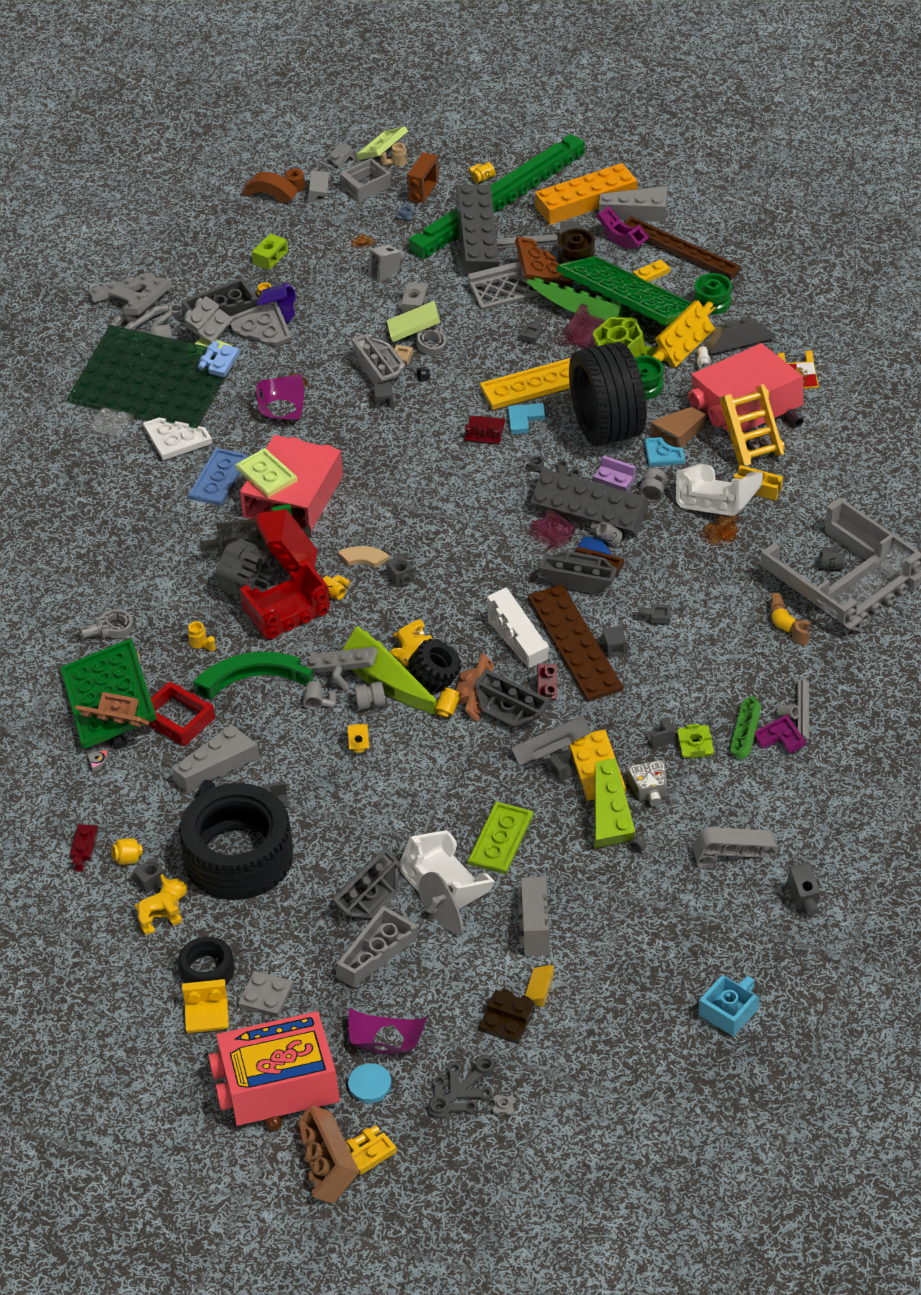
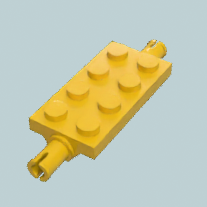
[652,300,715,368]
[569,730,626,801]

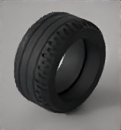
[178,936,235,984]

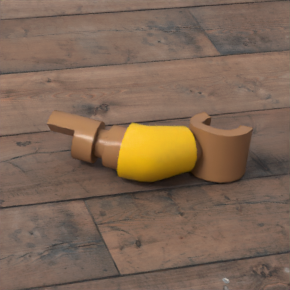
[770,593,810,645]

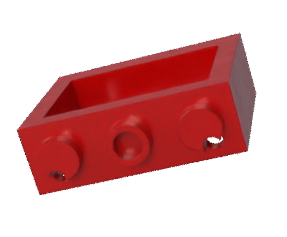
[148,681,215,747]

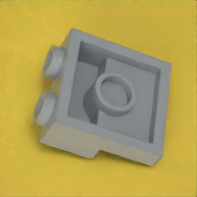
[184,296,233,344]

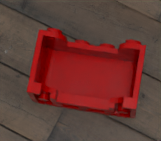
[240,559,330,639]

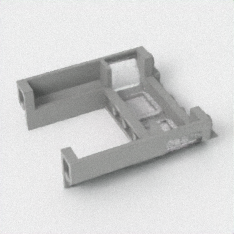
[761,497,921,632]

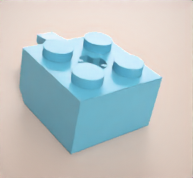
[699,976,759,1037]

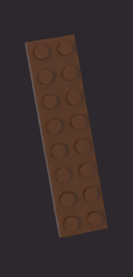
[528,585,623,702]

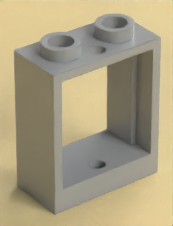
[339,158,391,201]

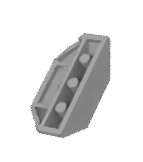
[351,334,405,385]

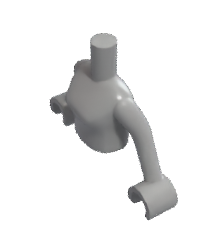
[140,304,187,355]

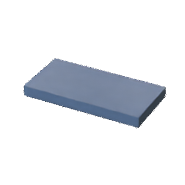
[188,448,249,506]

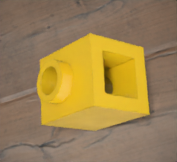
[348,723,369,753]

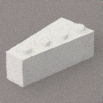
[487,587,549,668]

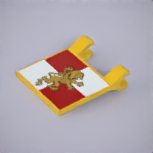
[777,350,819,389]

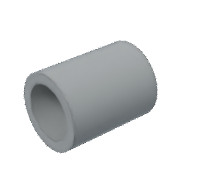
[777,705,800,719]

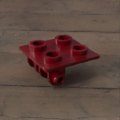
[464,415,506,444]

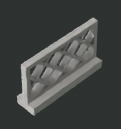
[468,261,542,310]

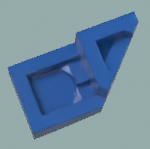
[578,537,611,555]

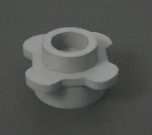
[493,1095,515,1116]

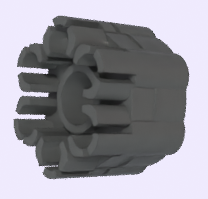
[215,539,276,597]

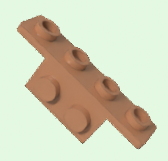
[456,653,494,722]
[75,692,149,727]

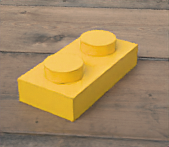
[633,259,670,282]

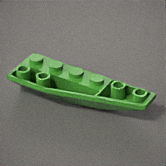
[527,277,631,323]

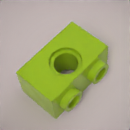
[251,233,288,270]

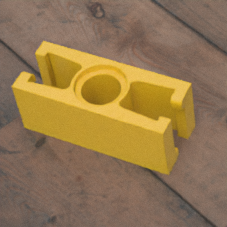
[734,465,783,501]

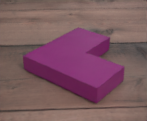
[754,714,807,754]

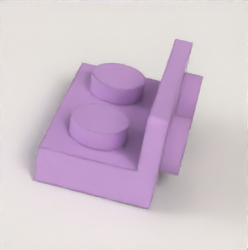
[593,456,635,491]

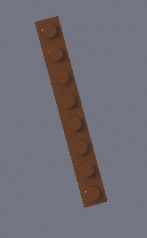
[624,216,741,280]

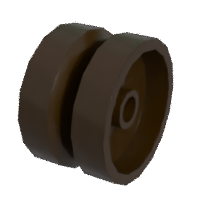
[558,228,595,264]

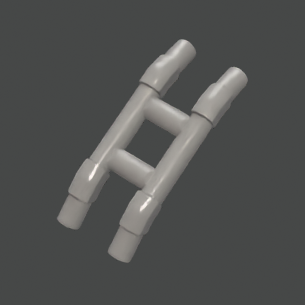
[108,300,168,339]

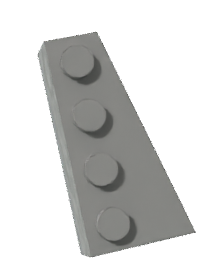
[599,186,668,222]
[517,877,550,956]
[336,906,418,988]

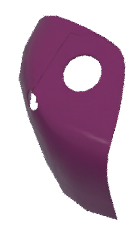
[256,374,304,420]
[348,1008,427,1054]

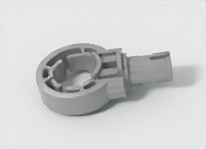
[416,316,446,355]
[79,609,133,639]

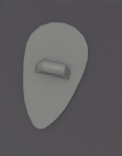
[419,872,464,934]

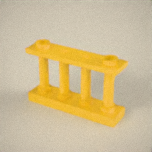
[719,384,785,466]

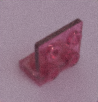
[566,303,606,348]

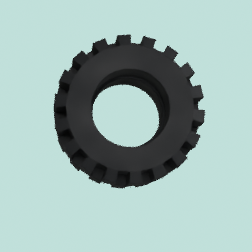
[408,638,462,692]

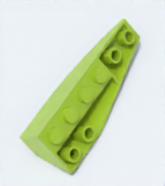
[342,626,437,714]

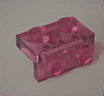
[530,509,575,546]

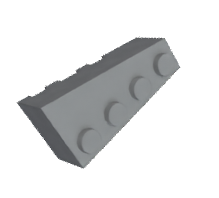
[172,724,260,793]

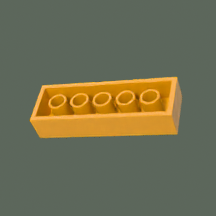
[535,163,638,225]

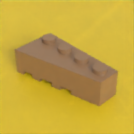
[298,1105,359,1203]

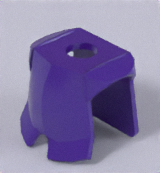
[257,283,296,324]

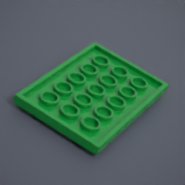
[60,638,157,749]

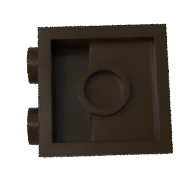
[479,989,535,1044]

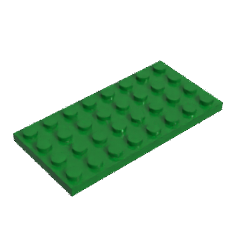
[556,256,692,326]

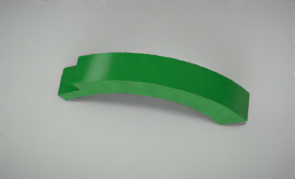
[193,652,313,700]

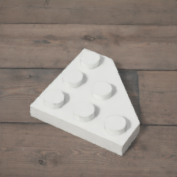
[143,417,213,460]

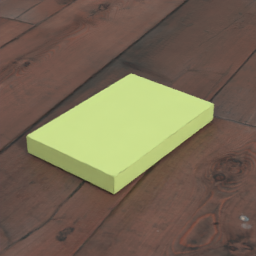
[356,127,408,160]
[387,301,440,342]
[235,448,298,498]

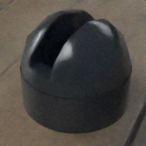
[417,367,431,382]
[110,734,127,749]

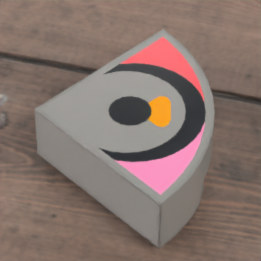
[88,749,108,772]

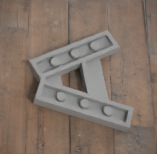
[88,273,172,315]

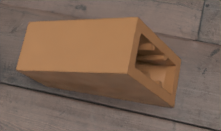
[651,407,706,448]

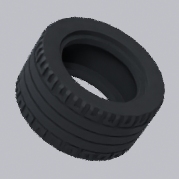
[569,342,647,446]
[179,783,293,900]

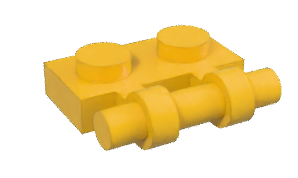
[345,1125,397,1175]

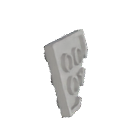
[231,301,293,347]

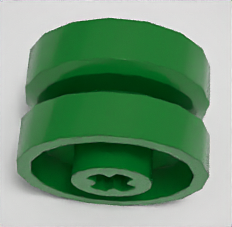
[694,273,732,315]
[634,356,663,400]

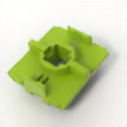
[677,724,714,759]

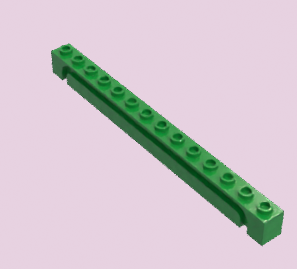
[409,134,585,259]

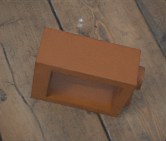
[407,152,439,204]

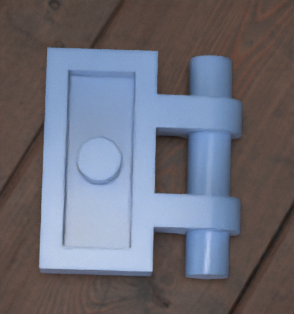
[198,341,240,378]

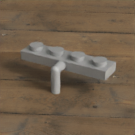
[307,647,378,690]

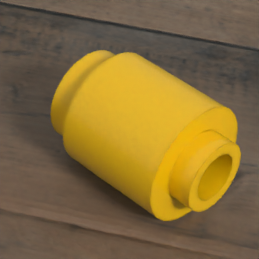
[435,688,460,718]

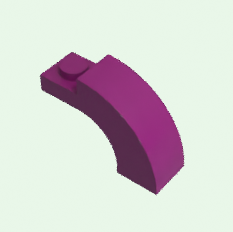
[596,206,649,249]

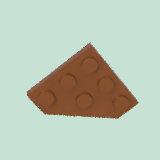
[515,236,572,286]

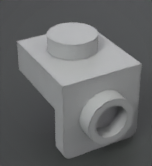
[327,143,356,167]

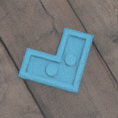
[508,403,545,434]

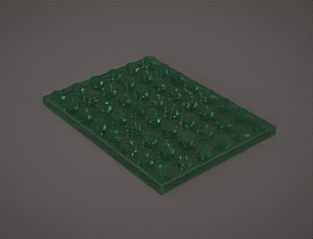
[67,325,228,429]

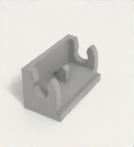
[307,170,329,203]

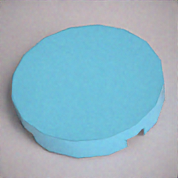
[348,1063,392,1103]

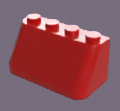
[255,509,318,575]

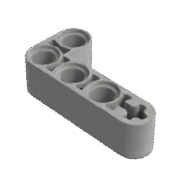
[693,827,779,868]

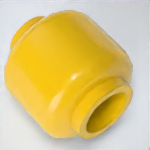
[111,838,143,865]

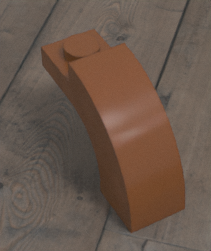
[242,172,298,204]

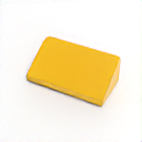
[525,965,554,1007]

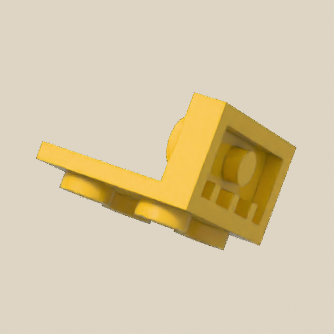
[182,979,229,1033]

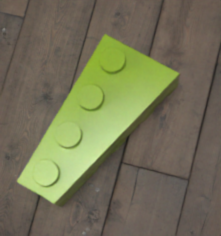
[594,758,635,848]

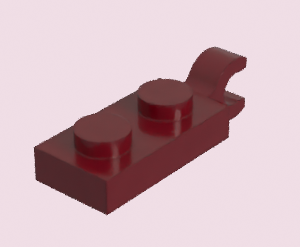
[70,824,99,872]

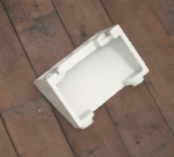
[676,464,763,516]
[399,830,495,909]

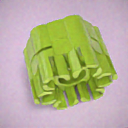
[593,317,647,357]

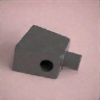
[786,861,820,916]

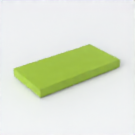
[468,801,534,875]

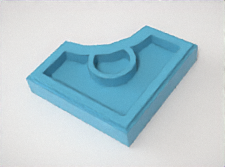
[644,437,685,467]

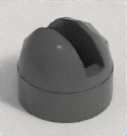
[629,836,647,854]

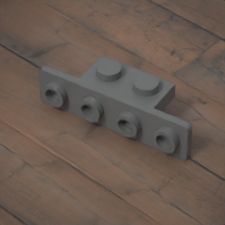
[512,715,591,765]

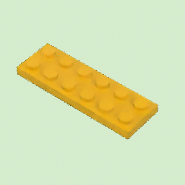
[480,358,570,410]

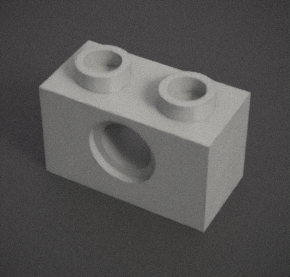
[399,282,429,314]

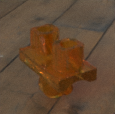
[705,515,738,545]

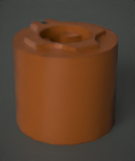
[285,168,305,193]

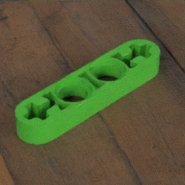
[730,696,761,760]

